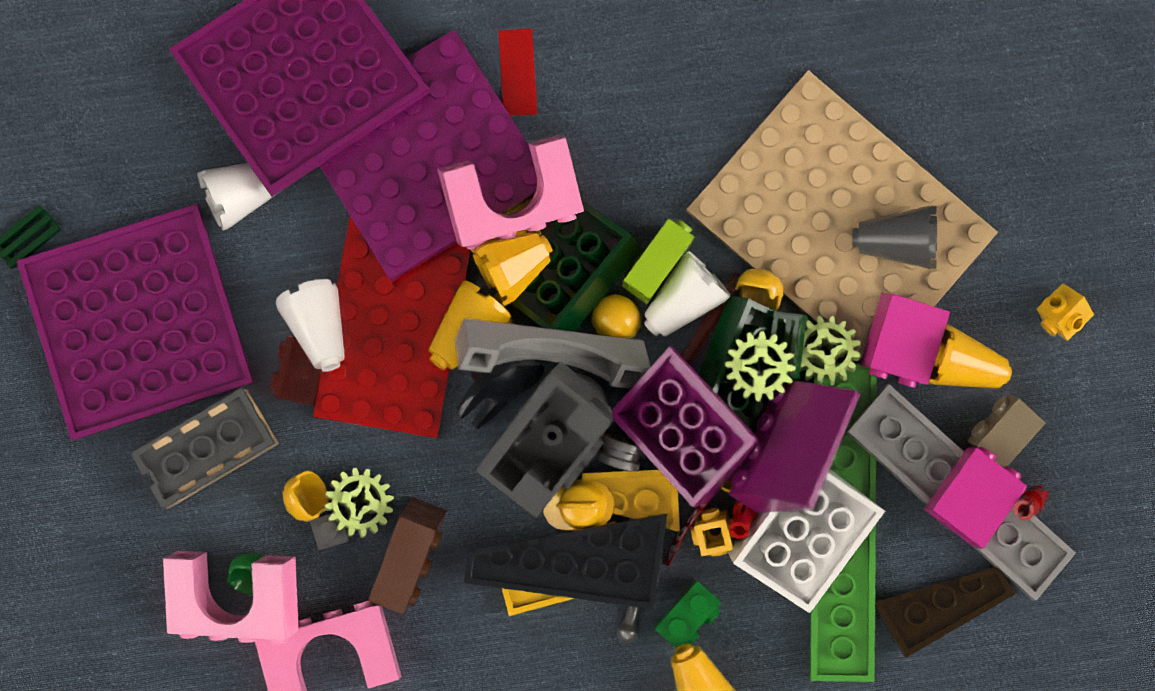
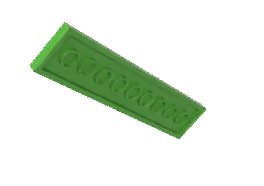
[809,363,877,682]

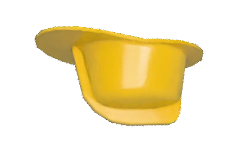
[543,480,614,531]

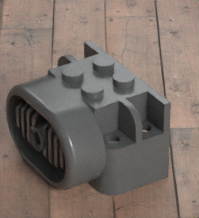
[475,362,613,518]

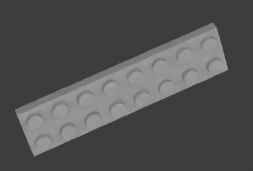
[845,384,1076,601]

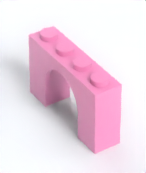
[437,135,584,249]
[163,551,299,644]
[255,601,402,691]

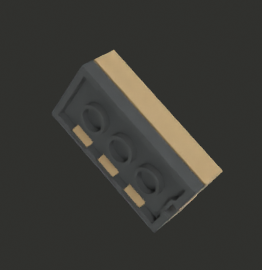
[130,388,279,509]

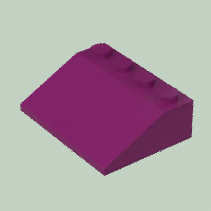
[612,347,759,507]
[729,381,860,513]

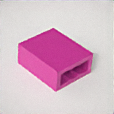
[859,292,950,388]
[923,447,1027,549]

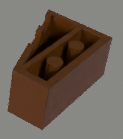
[368,497,447,615]

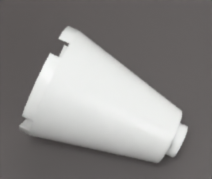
[197,163,274,231]
[644,251,731,337]
[275,279,345,372]

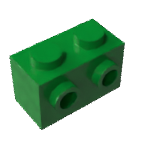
[653,579,721,649]

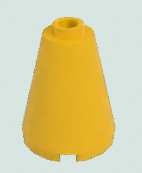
[428,281,512,370]
[928,324,1012,389]
[671,643,735,691]

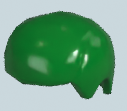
[227,552,264,595]

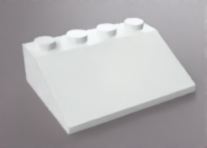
[728,469,885,613]

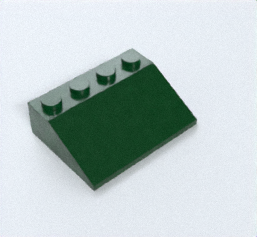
[492,199,642,332]
[698,295,817,435]

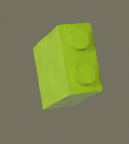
[622,219,695,305]

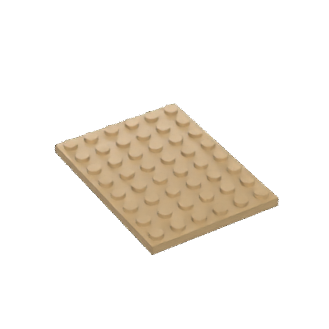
[686,70,998,361]

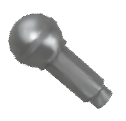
[617,606,641,643]

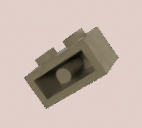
[967,394,1046,468]

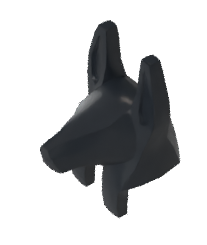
[456,360,545,429]

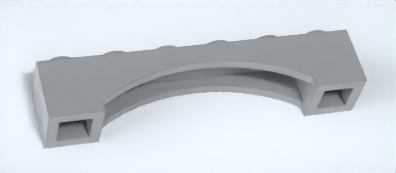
[455,319,651,389]

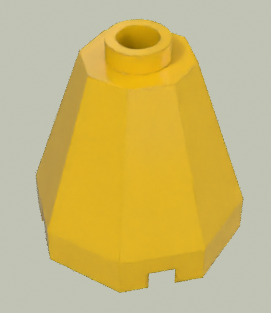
[471,231,552,306]

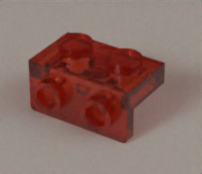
[270,335,322,406]

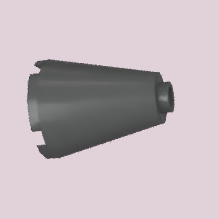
[852,206,937,269]

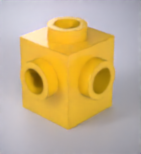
[1036,283,1094,341]
[691,508,735,556]

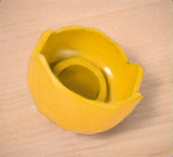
[735,268,784,311]
[591,294,642,339]
[282,471,329,522]

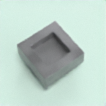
[310,511,350,551]

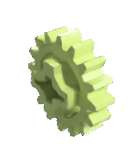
[800,316,861,385]
[725,331,795,401]
[324,468,394,538]

